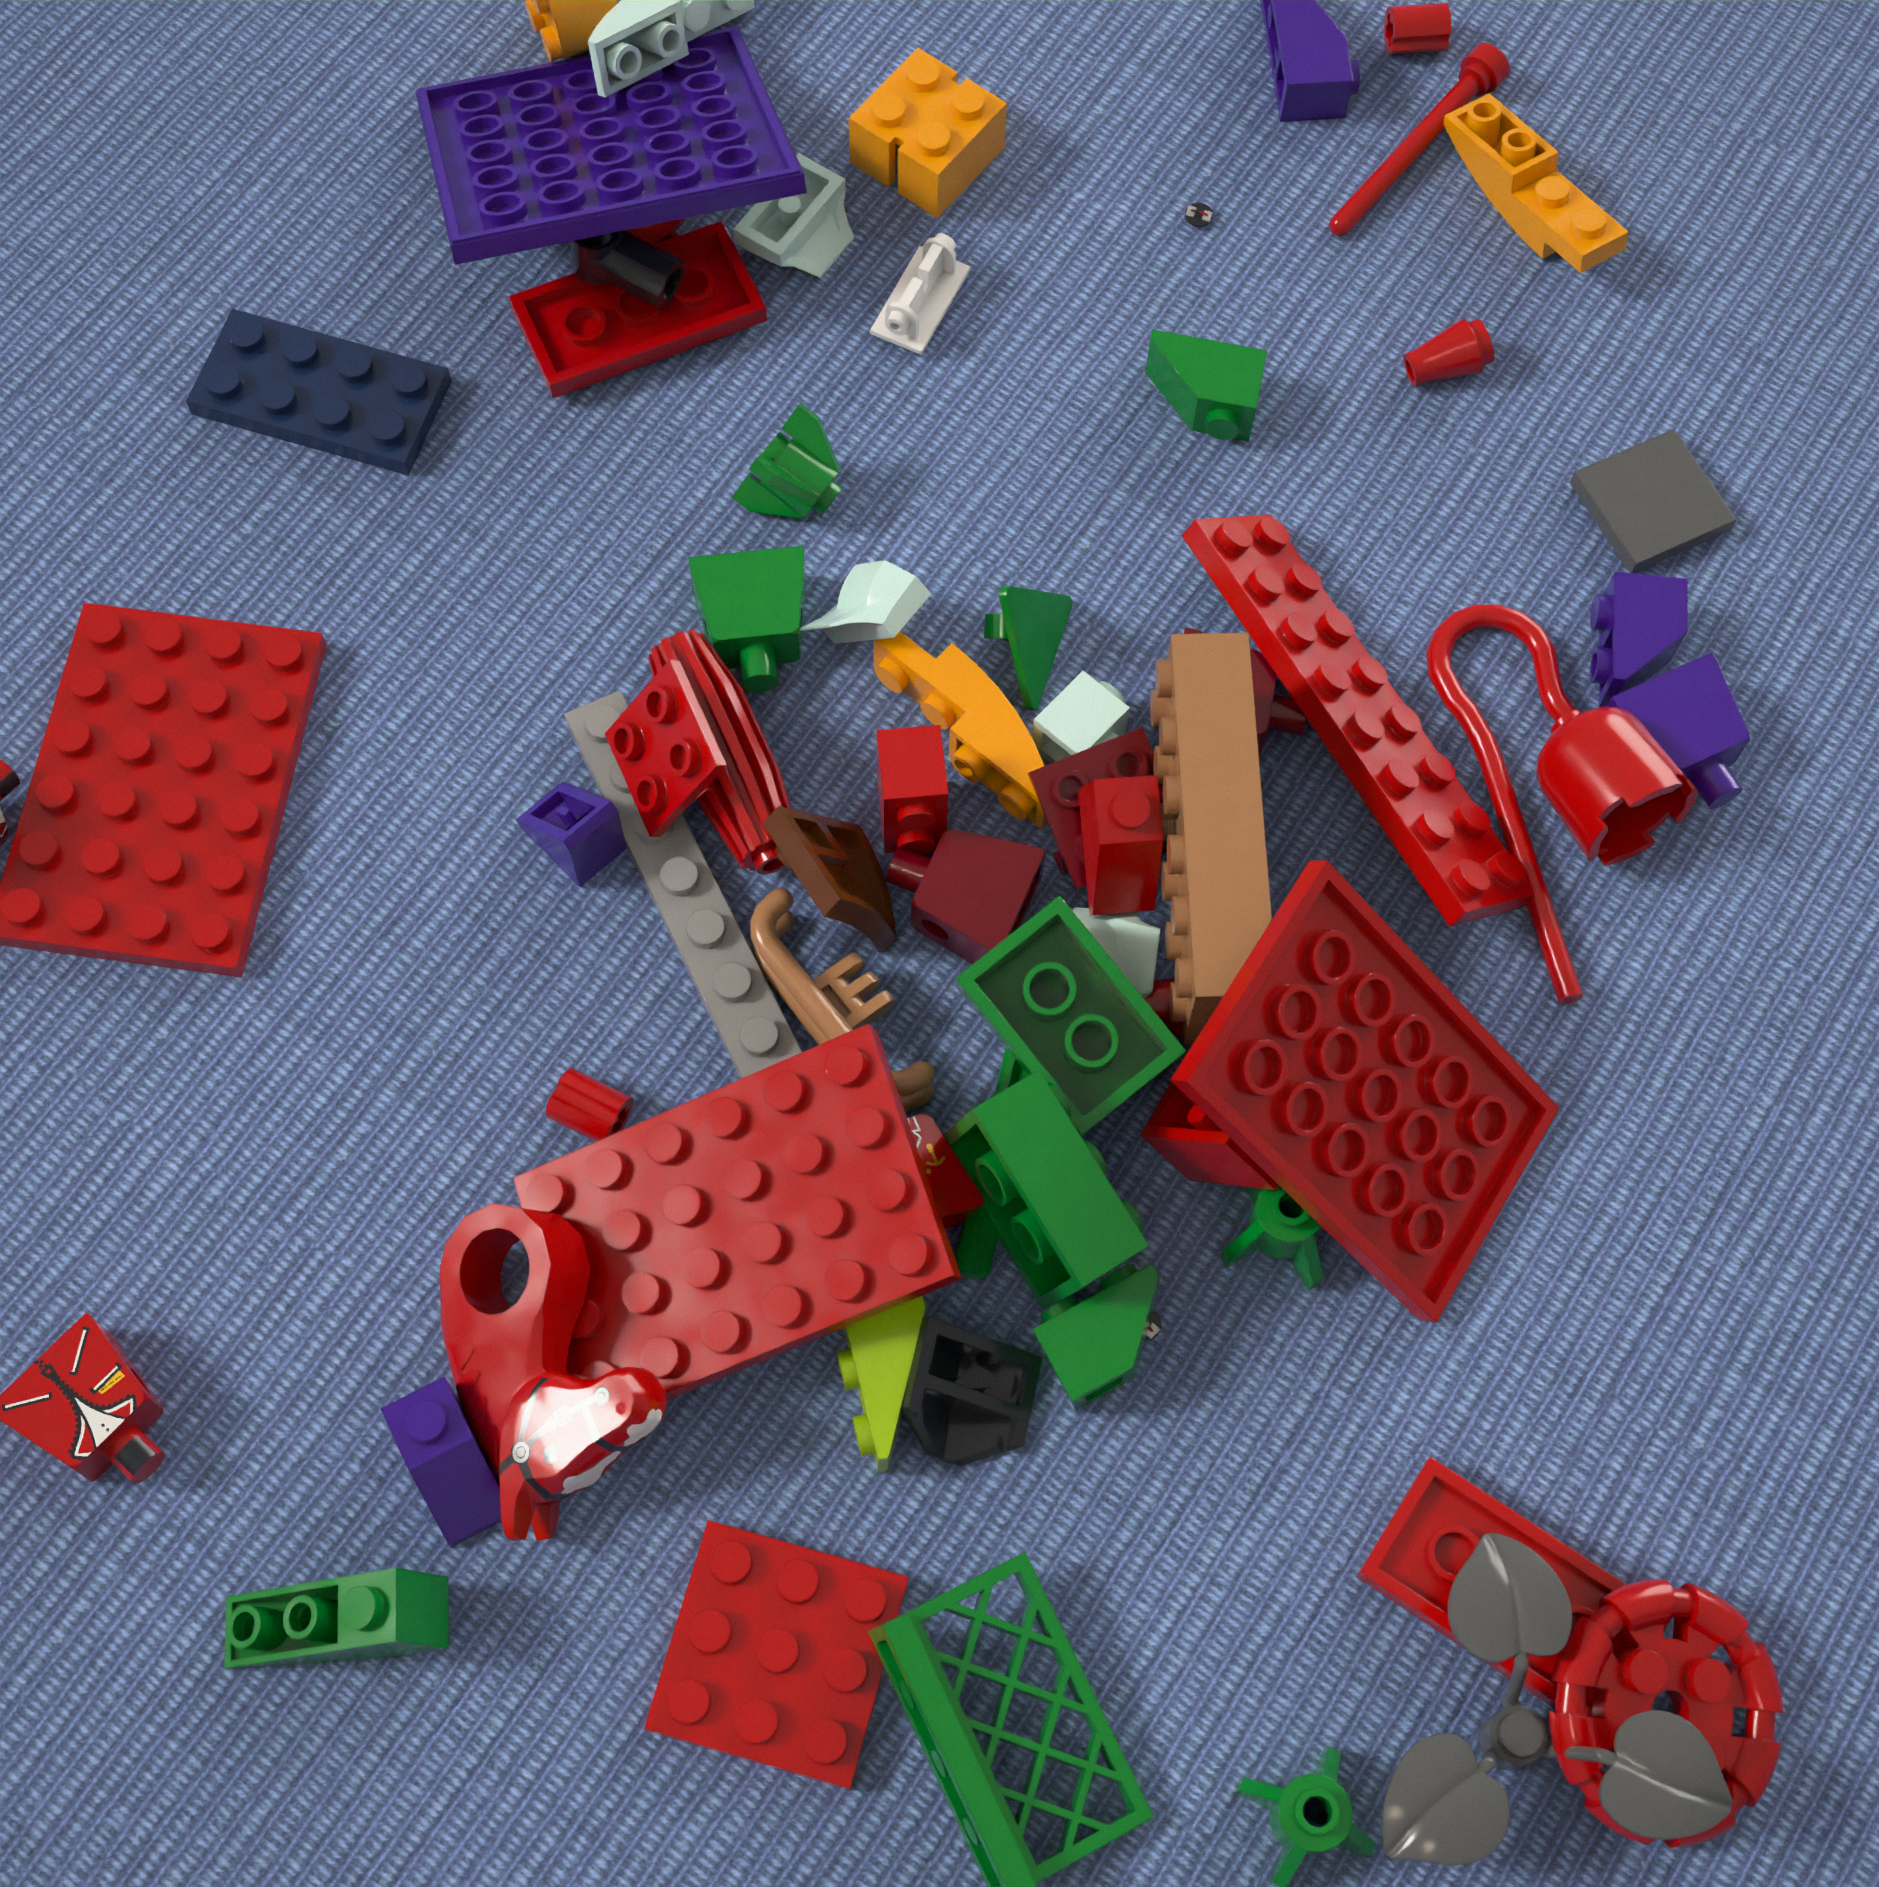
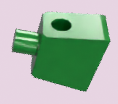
[688,546,806,692]

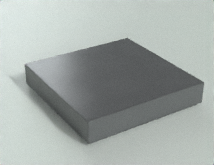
[1570,429,1737,573]

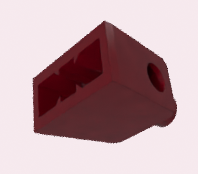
[886,829,1045,964]

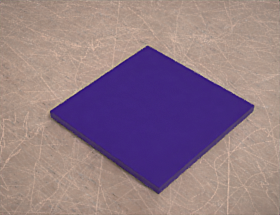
[415,26,807,265]

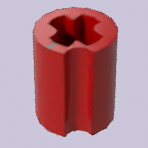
[1384,3,1452,55]
[546,1068,634,1142]

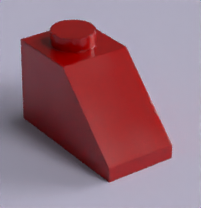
[1078,775,1163,916]

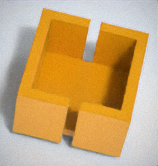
[849,48,1007,218]

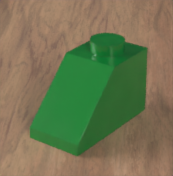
[1145,329,1267,441]

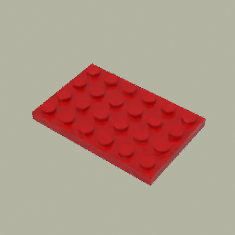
[0,603,327,978]
[1170,860,1559,1323]
[513,1024,962,1400]

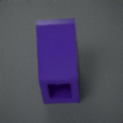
[1590,572,1688,707]

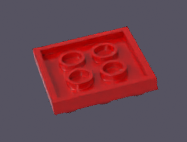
[644,1520,909,1791]

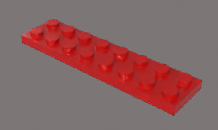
[1181,514,1535,927]

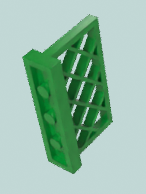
[868,1552,1154,1887]

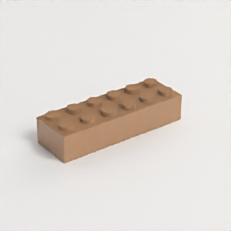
[1150,633,1272,1044]

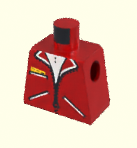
[0,1312,165,1484]

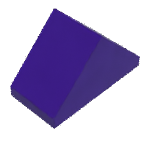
[516,781,627,887]

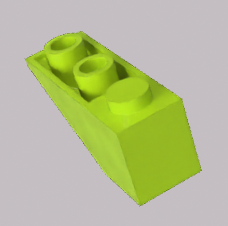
[836,1296,926,1474]

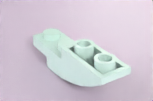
[588,0,755,98]

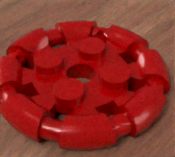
[1548,1579,1783,1848]

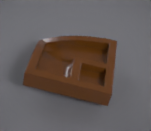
[763,806,897,953]

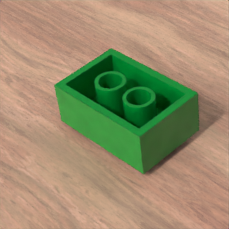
[956,895,1186,1137]
[943,1070,1149,1310]

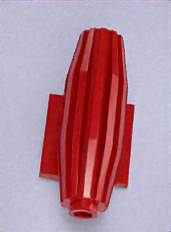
[605,630,791,875]

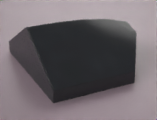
[902,1317,1043,1466]

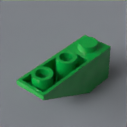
[224,1568,449,1669]

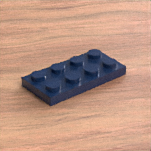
[186,309,452,476]

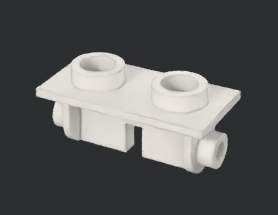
[870,233,971,355]

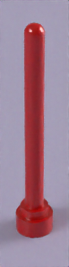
[1329,43,1510,236]

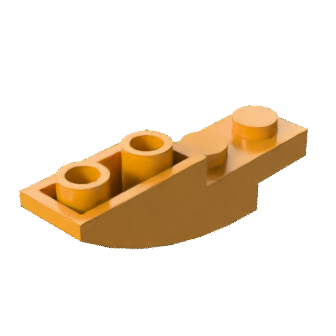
[1444,93,1629,273]
[873,631,1048,830]

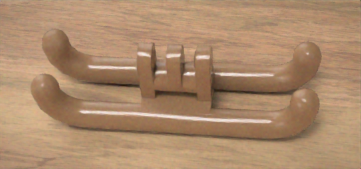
[750,888,935,1113]

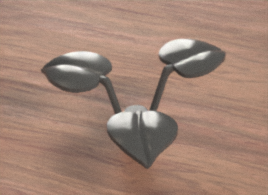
[1381,1533,1732,1866]

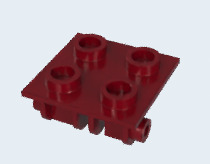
[1028,727,1167,890]

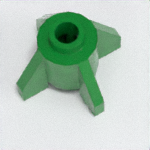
[732,403,843,519]
[1220,1185,1324,1290]
[1235,1746,1376,1887]

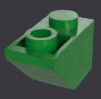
[1033,1263,1160,1411]

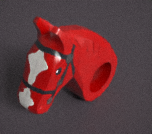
[440,1203,668,1541]

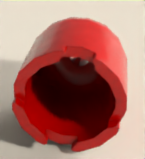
[1536,706,1698,866]

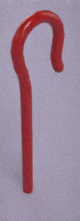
[1426,604,1583,1005]

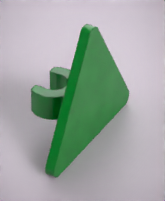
[984,586,1072,710]

